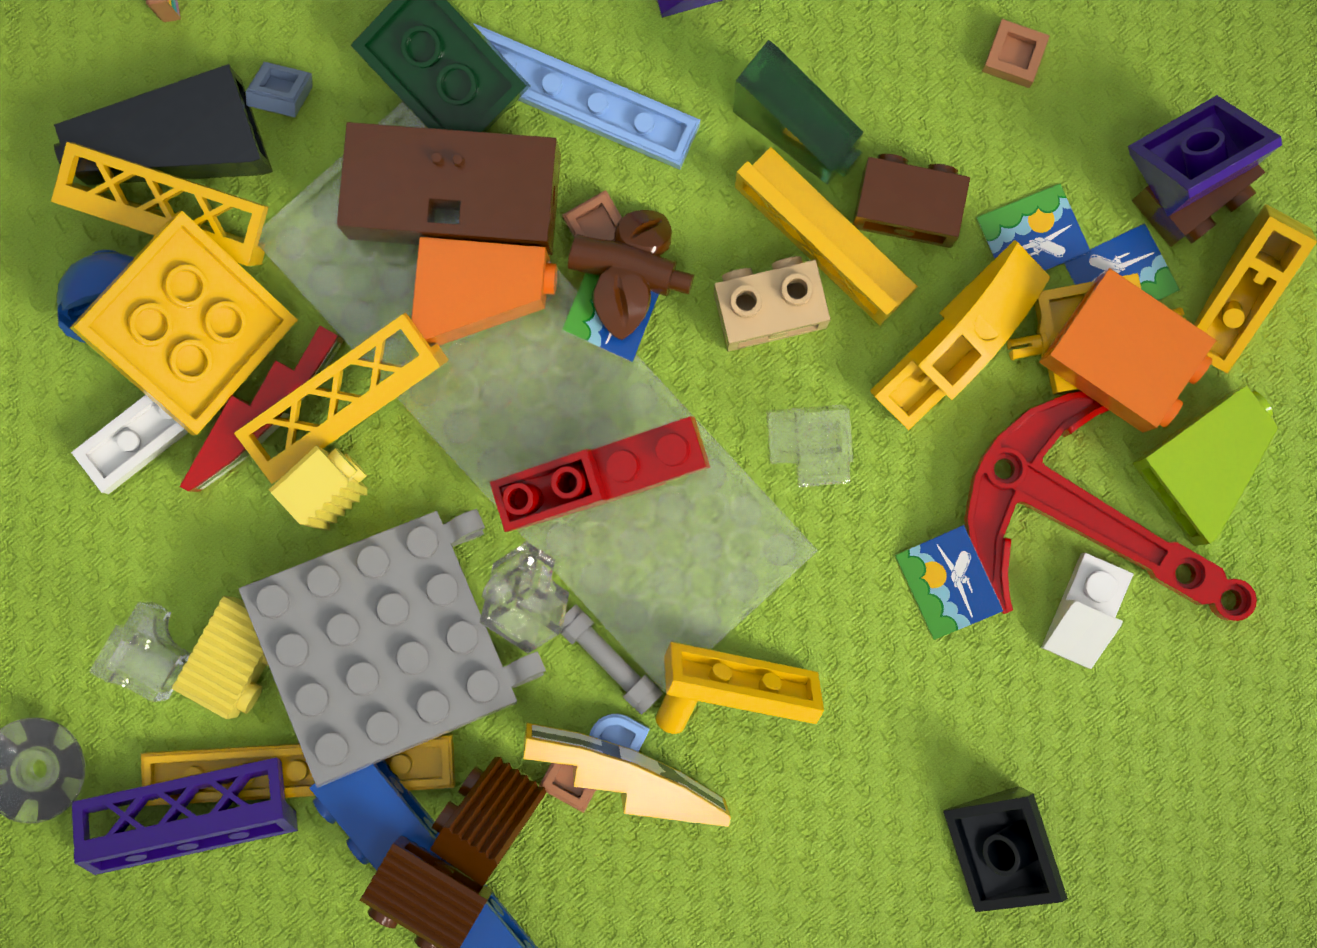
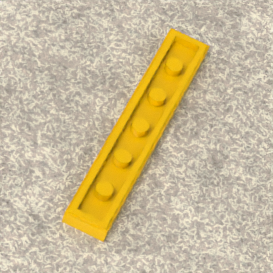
[141,734,456,806]

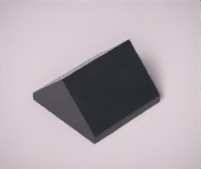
[943,786,1068,912]

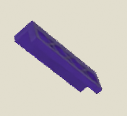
[72,757,298,875]

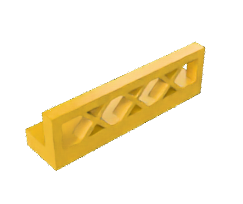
[51,142,269,266]
[735,147,918,326]
[234,313,449,484]

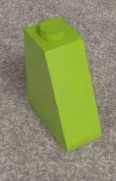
[1132,385,1279,546]

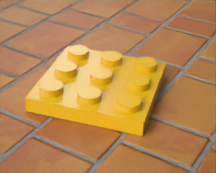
[70,211,298,435]

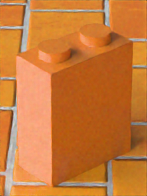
[1039,268,1217,433]

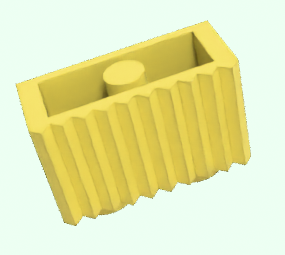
[269,445,368,530]
[172,596,269,719]

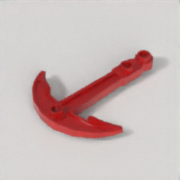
[964,391,1257,621]

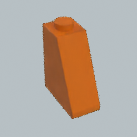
[411,237,557,347]

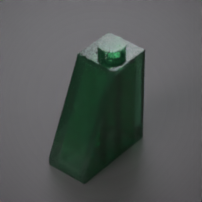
[733,40,863,185]

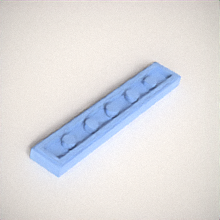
[473,23,700,170]

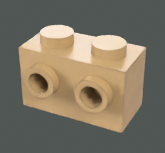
[714,256,831,352]

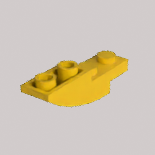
[870,240,1050,430]

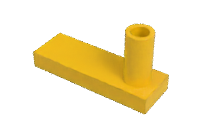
[655,642,824,734]

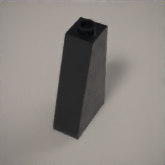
[54,64,273,185]

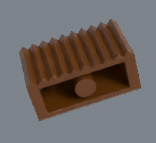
[430,757,547,886]
[360,836,493,948]

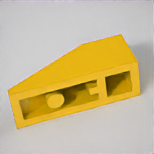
[1194,204,1317,374]

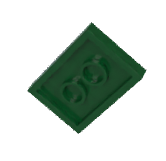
[351,0,531,132]

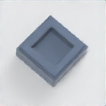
[246,62,312,117]

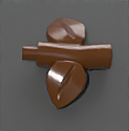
[568,210,694,340]

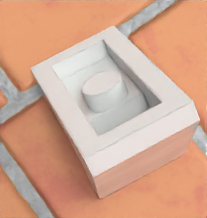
[1041,553,1133,669]

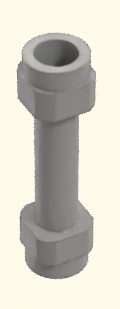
[554,604,663,715]

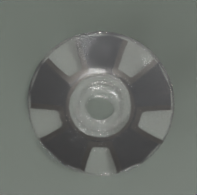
[0,717,85,823]

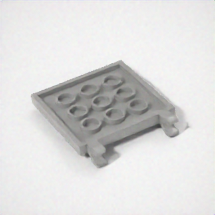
[238,509,546,788]

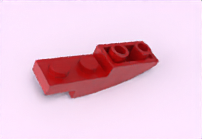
[490,416,710,532]

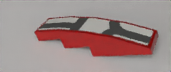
[179,326,345,492]

